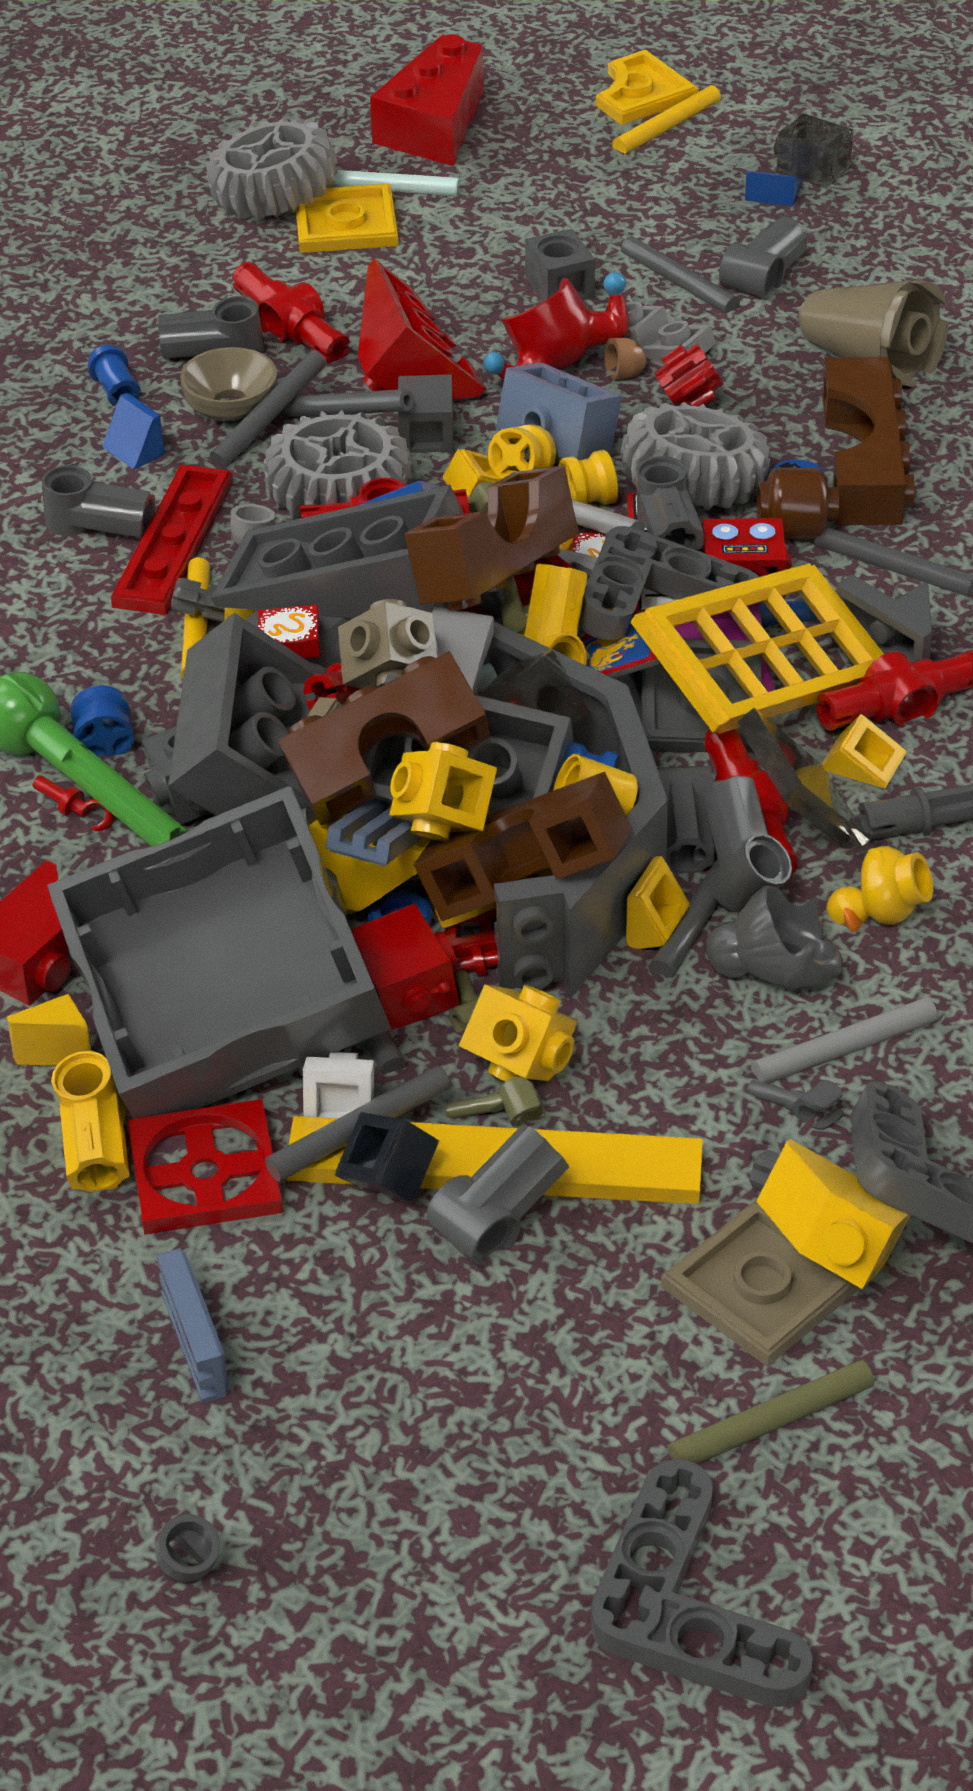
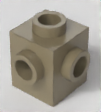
[338,599,437,689]

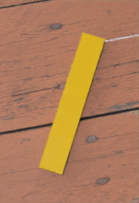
[285,1116,703,1204]

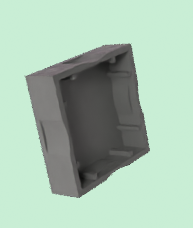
[47,785,391,1119]

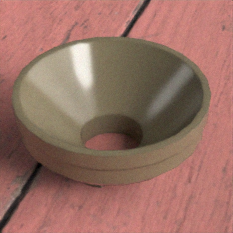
[180,347,277,422]

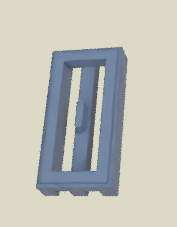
[326,799,423,866]
[156,1248,229,1404]

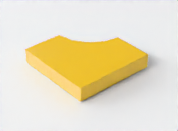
[595,50,699,125]

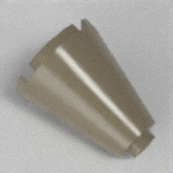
[798,280,948,387]

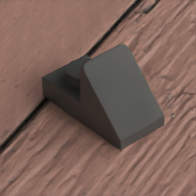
[836,574,932,662]

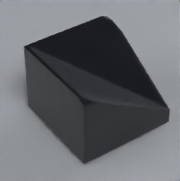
[335,1112,440,1202]

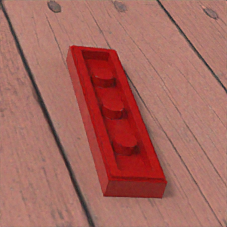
[111,464,233,615]

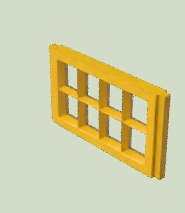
[630,563,884,734]

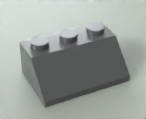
[168,613,325,816]
[365,674,574,816]

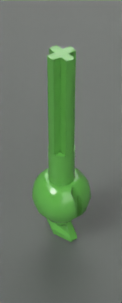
[0,672,188,846]

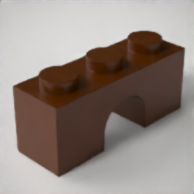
[277,651,491,826]
[413,771,632,921]

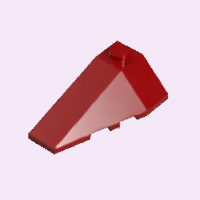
[358,258,486,400]

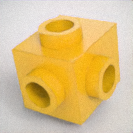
[389,742,497,841]
[459,984,578,1082]

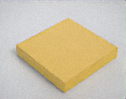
[295,183,399,253]

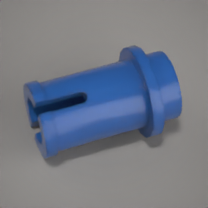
[87,345,140,406]

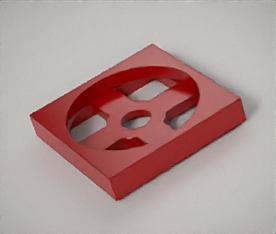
[127,1099,283,1235]

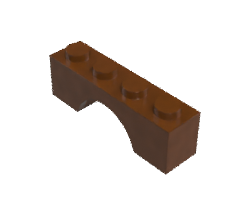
[822,357,915,525]
[404,466,579,610]

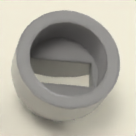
[230,504,275,546]

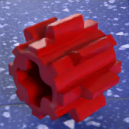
[654,343,724,407]

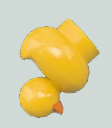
[826,846,933,932]

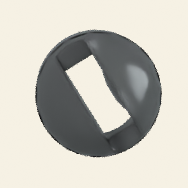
[155,1514,220,1583]

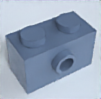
[496,362,622,464]

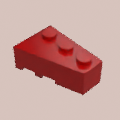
[370,34,484,166]

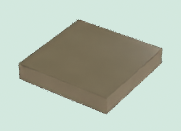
[661,1198,860,1367]

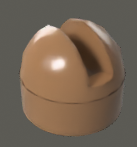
[604,338,647,380]

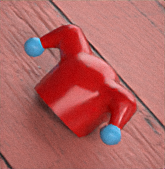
[483,272,629,381]

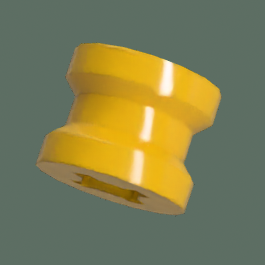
[488,424,557,479]
[559,450,618,506]

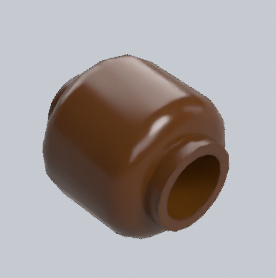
[757,468,839,540]

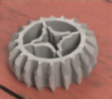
[206,118,338,220]
[621,402,770,510]
[264,409,412,520]

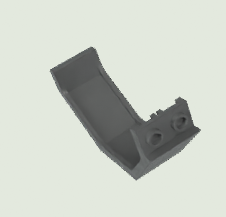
[481,622,668,999]

